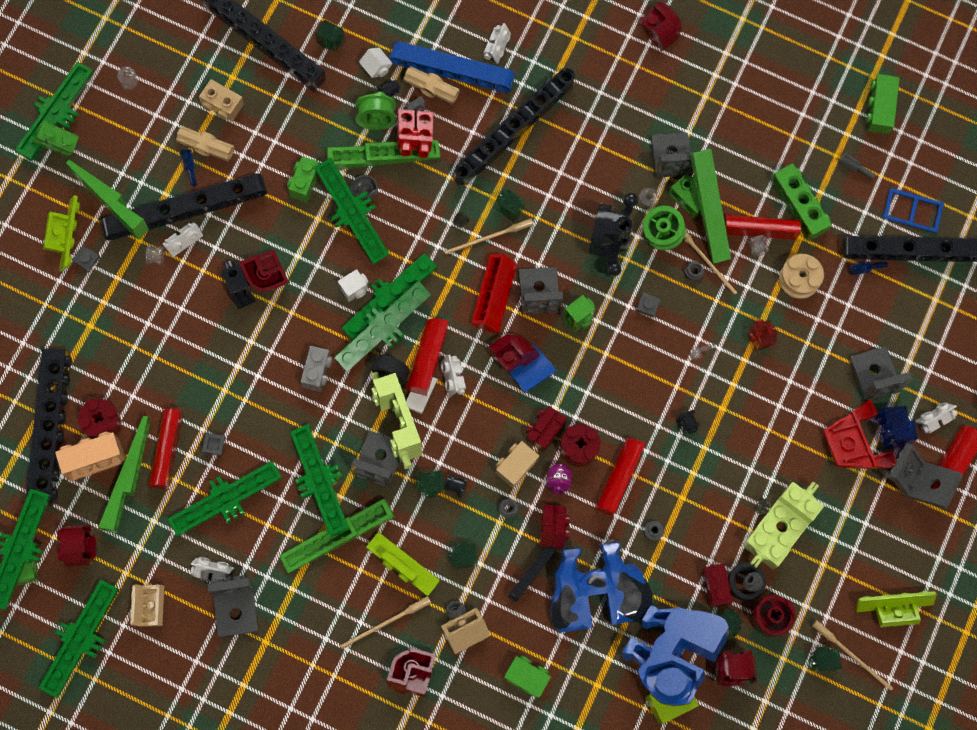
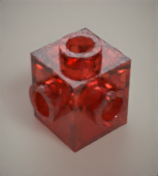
[748,319,778,351]

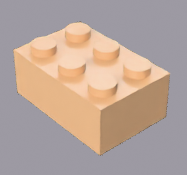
[55,432,126,482]

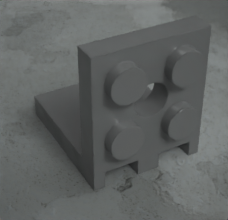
[651,132,694,178]
[519,267,563,315]
[849,347,912,401]
[351,431,400,488]
[890,443,963,510]
[208,576,259,638]

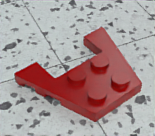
[823,400,897,470]

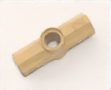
[404,66,460,105]
[176,126,234,162]

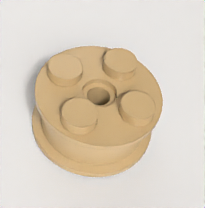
[779,254,824,299]

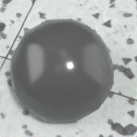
[351,175,378,201]

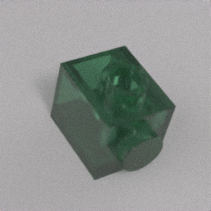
[316,20,346,51]
[496,189,526,222]
[415,471,444,498]
[448,542,478,569]
[720,608,743,640]
[809,646,842,673]

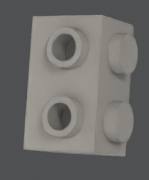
[301,346,332,392]

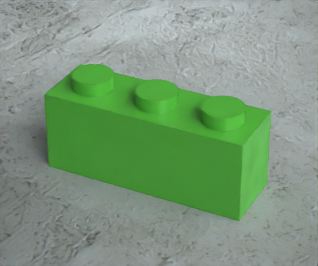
[866,74,900,134]

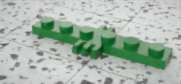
[15,62,94,161]
[314,158,390,264]
[341,253,437,340]
[333,281,431,372]
[290,424,350,537]
[168,461,282,537]
[0,489,51,611]
[38,579,119,698]

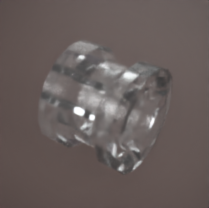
[117,67,138,90]
[747,235,770,256]
[146,245,164,265]

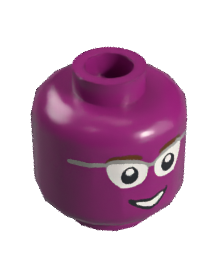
[546,464,572,494]

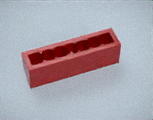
[724,214,801,240]
[471,254,517,333]
[405,318,449,396]
[148,409,183,490]
[932,426,977,489]
[595,438,646,517]

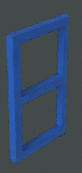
[882,188,944,233]

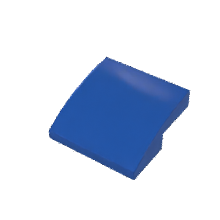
[508,344,556,393]

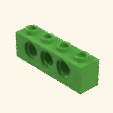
[771,164,831,241]

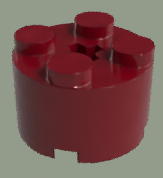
[78,399,122,439]
[560,424,601,467]
[57,524,97,567]
[751,595,796,637]
[715,651,758,687]

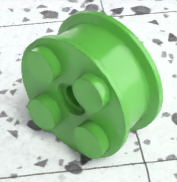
[355,92,397,130]
[643,206,686,250]

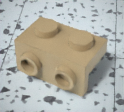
[130,585,164,627]

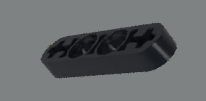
[508,546,558,603]

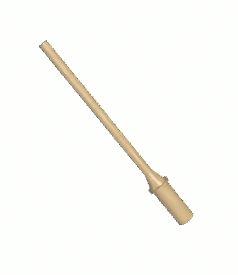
[444,218,534,255]
[684,231,737,295]
[340,596,431,649]
[812,620,893,691]

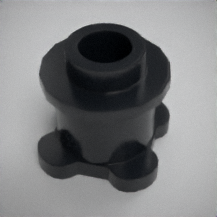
[377,79,400,98]
[676,410,700,434]
[444,474,468,498]

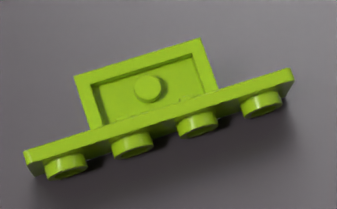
[43,195,80,272]
[366,533,439,596]
[855,591,937,627]

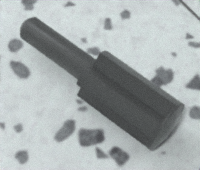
[839,153,875,179]

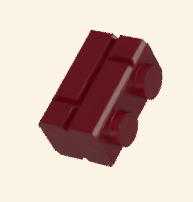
[525,406,567,452]
[540,505,570,548]
[702,563,733,608]

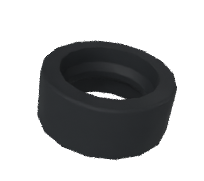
[371,354,410,384]
[728,563,766,601]

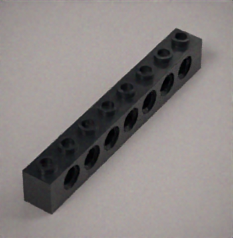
[202,0,326,92]
[25,349,72,506]

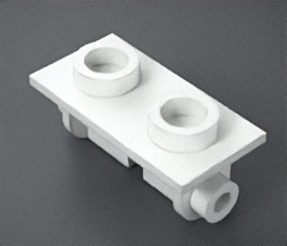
[483,23,511,64]
[163,222,203,257]
[441,355,466,397]
[915,402,957,434]
[190,557,234,581]

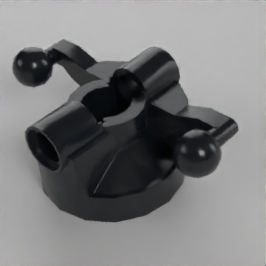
[589,193,638,278]

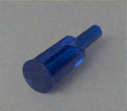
[180,149,197,186]
[849,262,888,275]

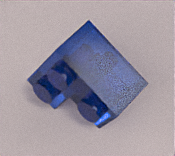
[877,406,918,449]

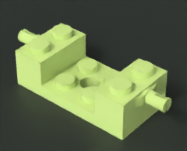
[371,372,422,469]
[742,482,824,570]

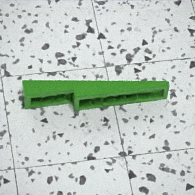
[326,140,440,169]
[690,149,731,264]
[66,160,149,240]
[98,416,151,533]
[280,499,395,573]

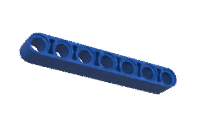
[389,41,515,93]

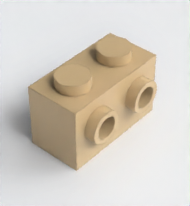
[199,79,244,122]
[496,441,539,488]
[441,608,491,654]

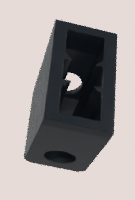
[222,261,256,309]

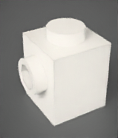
[359,48,393,78]
[338,269,369,302]

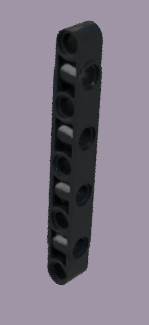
[454,68,575,185]
[100,174,268,240]
[842,236,977,262]

